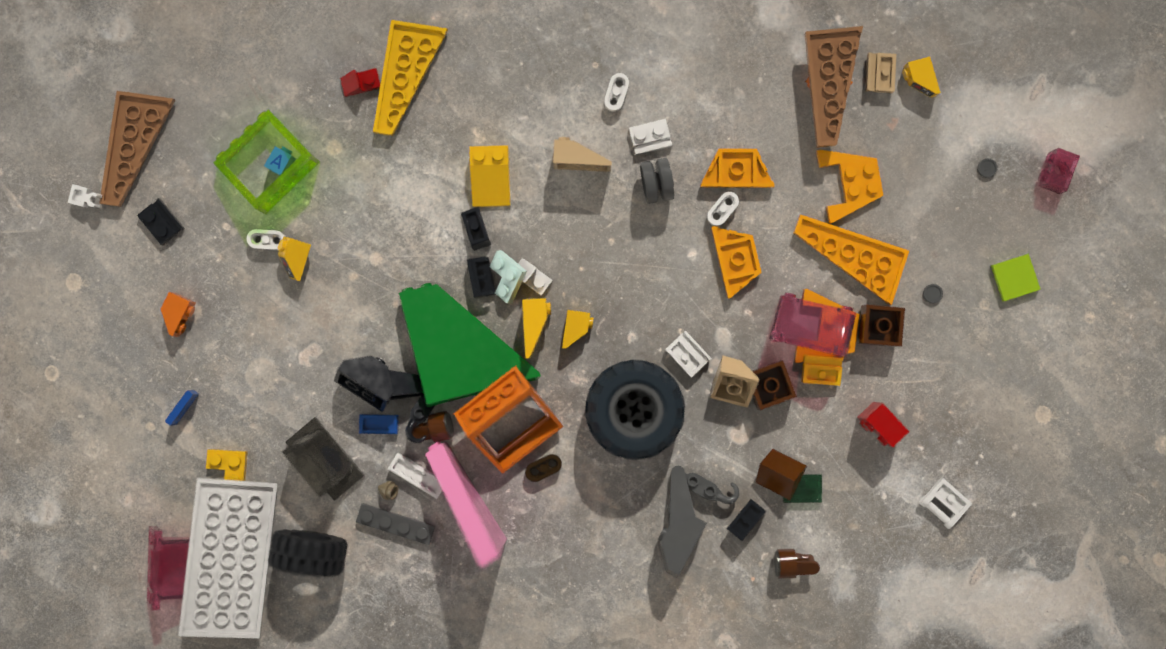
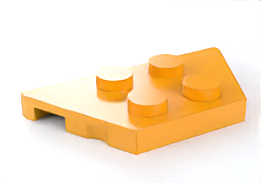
[700,148,775,188]
[711,226,762,299]

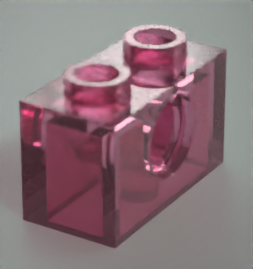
[1038,148,1080,194]

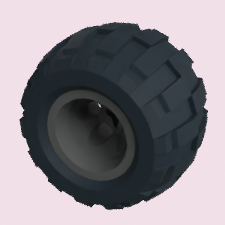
[585,360,685,460]

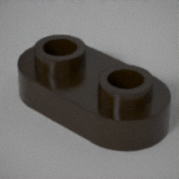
[525,454,562,482]

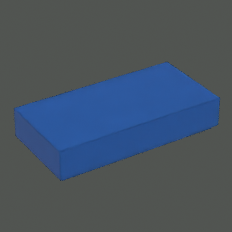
[165,390,199,426]
[359,414,399,434]

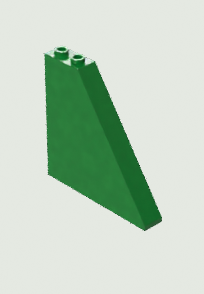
[399,283,541,407]

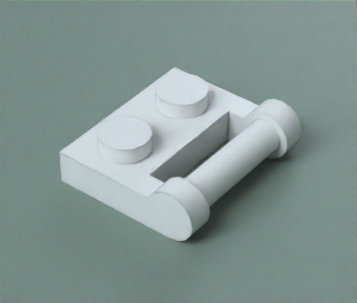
[919,478,972,529]

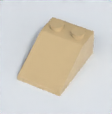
[553,137,612,172]

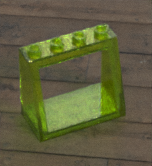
[213,109,320,214]

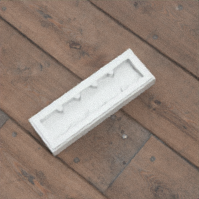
[388,452,442,499]

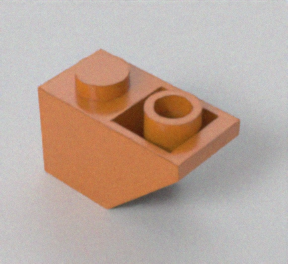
[161,292,196,337]

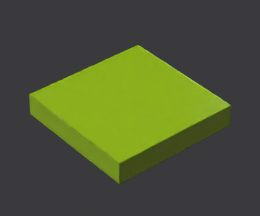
[990,253,1041,302]

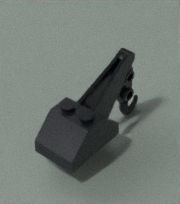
[334,356,435,444]

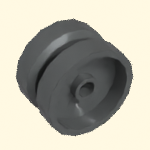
[640,157,674,204]

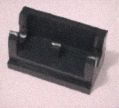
[467,256,496,299]
[727,499,767,541]

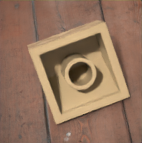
[710,356,759,408]

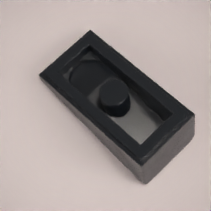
[461,207,491,251]

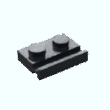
[137,198,184,245]

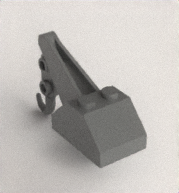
[658,466,740,578]

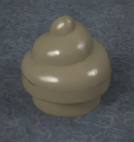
[378,481,399,500]

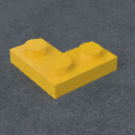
[206,449,248,481]

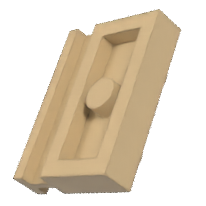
[865,52,896,93]

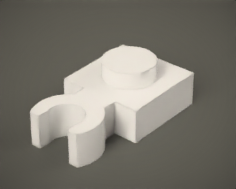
[68,184,102,208]

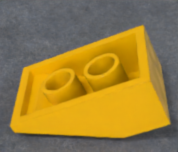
[469,145,511,207]
[522,298,551,359]

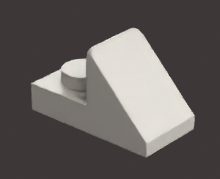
[518,258,553,296]

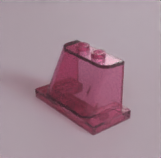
[147,526,190,610]

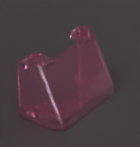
[769,292,856,358]

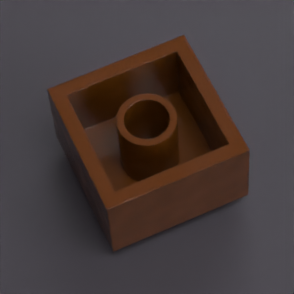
[858,304,905,347]
[752,360,797,410]

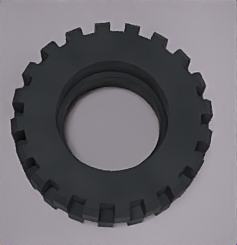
[268,529,348,577]

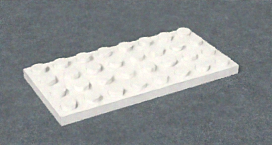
[178,478,277,638]

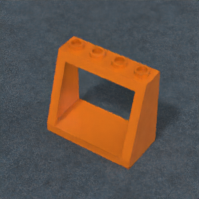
[454,366,564,474]

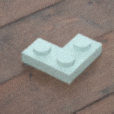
[490,250,527,304]

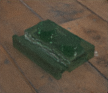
[783,474,822,503]

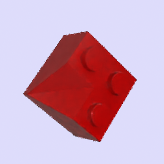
[857,402,910,448]

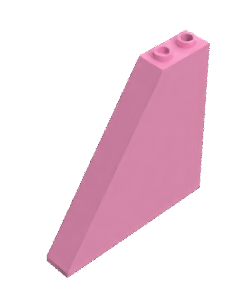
[425,442,507,568]

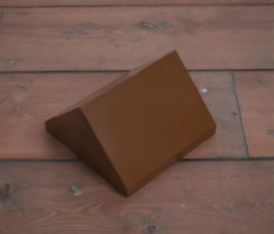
[756,449,807,500]

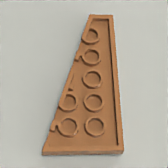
[804,26,863,148]
[99,91,176,207]

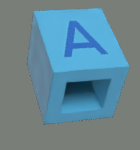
[264,146,296,178]

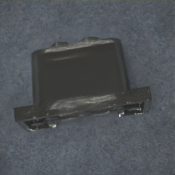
[282,417,365,501]

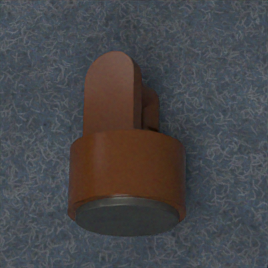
[412,411,454,442]
[774,549,820,579]

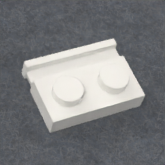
[629,118,672,156]
[665,330,712,378]

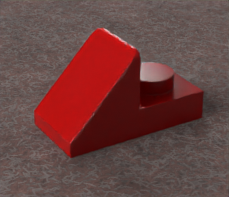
[340,68,381,97]

